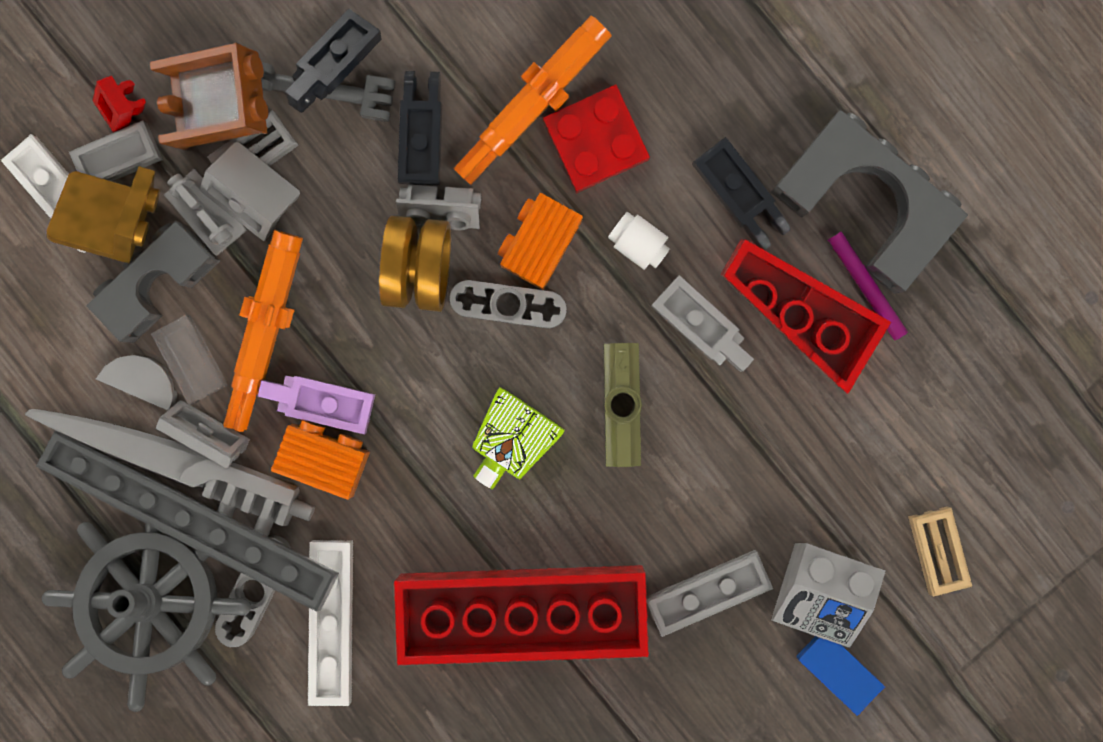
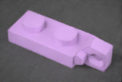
[258,375,376,434]

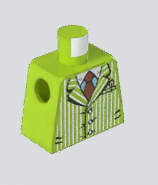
[472,387,565,489]

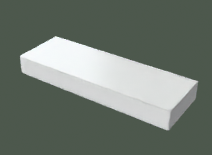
[1,134,86,253]

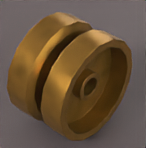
[379,216,451,312]

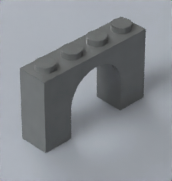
[771,110,969,294]

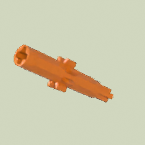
[453,15,612,185]
[223,230,303,432]

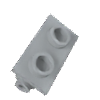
[164,169,247,256]
[396,184,481,230]

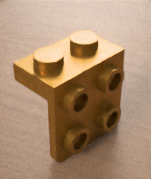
[47,166,160,264]

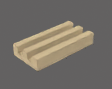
[908,507,972,597]

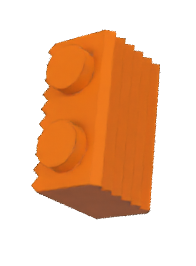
[497,193,583,290]
[271,420,370,500]

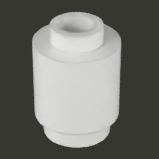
[608,212,670,270]

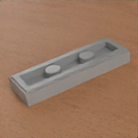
[646,550,773,637]

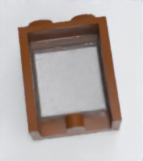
[150,43,268,150]

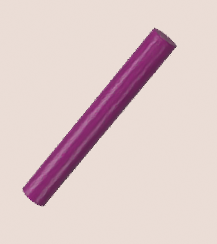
[828,231,908,341]

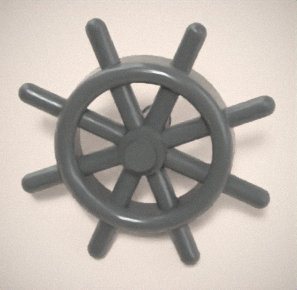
[41,522,251,712]

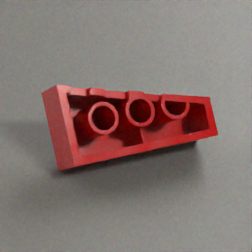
[720,239,891,394]

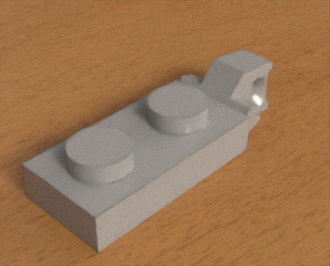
[651,275,754,372]

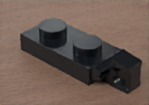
[285,9,382,113]

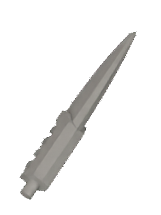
[25,409,315,536]

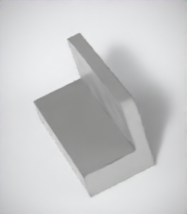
[199,142,300,241]

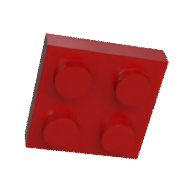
[543,84,650,194]

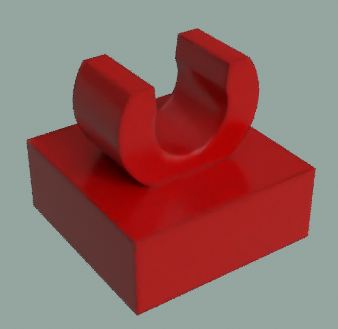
[93,75,146,133]

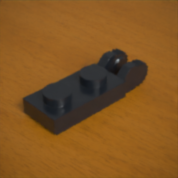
[398,71,442,185]
[692,137,791,250]

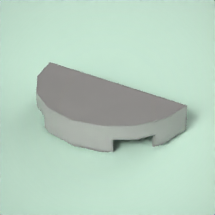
[96,355,177,410]

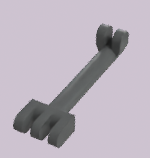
[261,62,396,122]

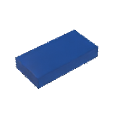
[796,636,885,716]

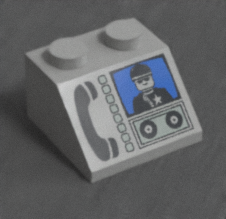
[771,543,885,648]

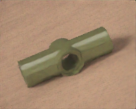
[603,343,642,467]

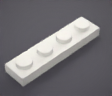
[308,540,353,706]

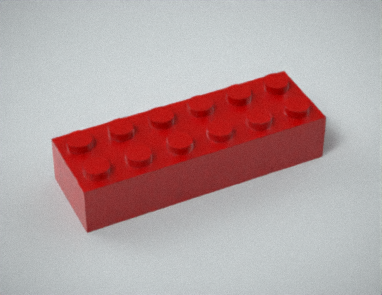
[394,565,649,665]

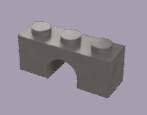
[86,221,221,343]

